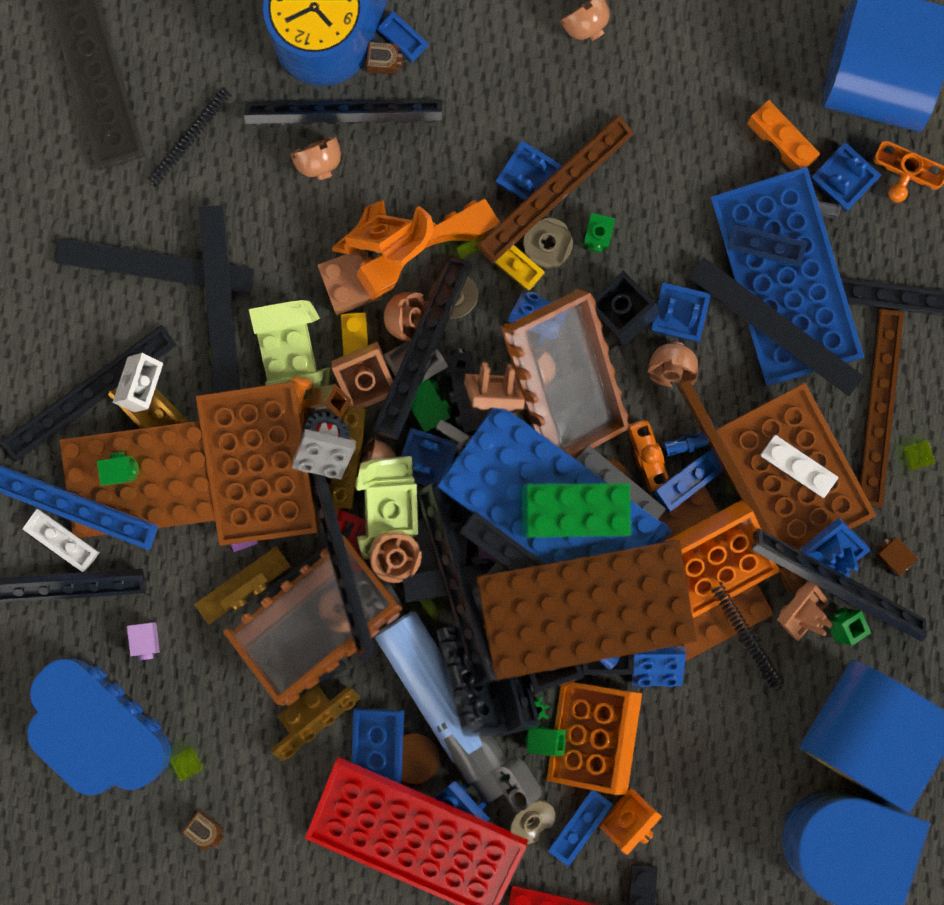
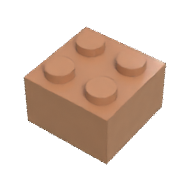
[318,249,383,316]
[331,342,394,408]

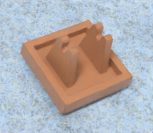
[464,363,525,411]
[777,581,833,642]

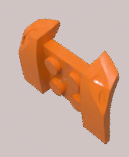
[332,200,434,265]

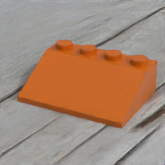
[664,500,780,618]
[546,682,642,795]

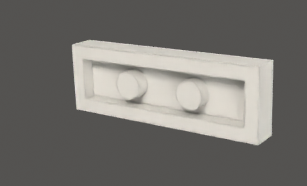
[760,434,839,498]
[23,509,100,572]

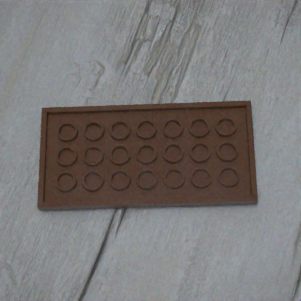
[477,540,697,680]

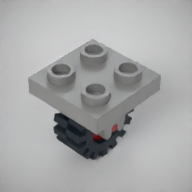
[292,413,355,479]

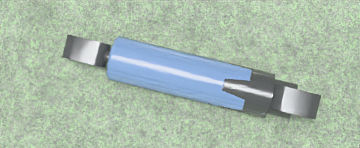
[357,574,541,811]

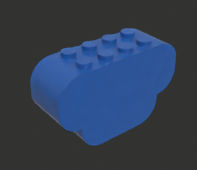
[27,658,172,795]

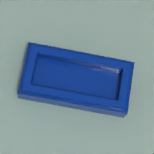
[376,11,429,63]

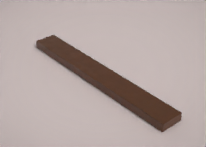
[476,115,634,263]
[859,309,904,508]
[676,380,773,536]

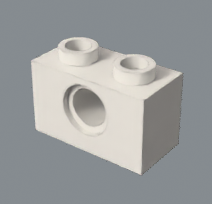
[113,353,163,412]

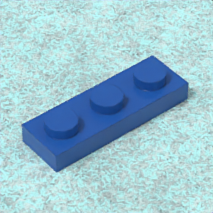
[653,449,723,513]
[548,790,613,867]

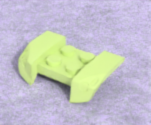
[249,300,330,399]
[355,456,418,560]

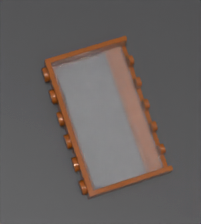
[501,289,630,458]
[223,534,402,706]

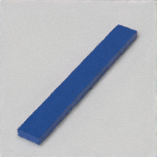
[0,465,158,550]

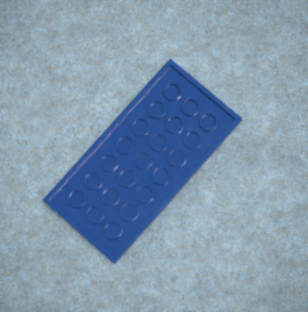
[711,167,864,386]
[437,408,661,564]

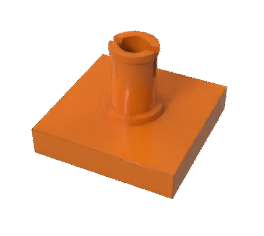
[598,788,662,855]

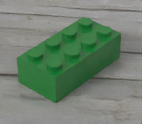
[521,483,631,537]

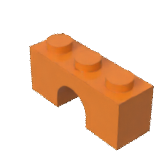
[747,100,820,171]

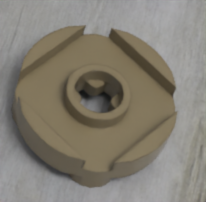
[523,218,573,268]

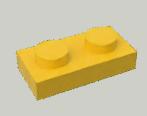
[494,245,545,292]
[341,313,368,356]

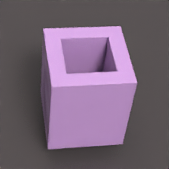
[127,623,160,660]

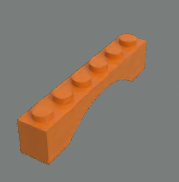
[357,199,500,300]

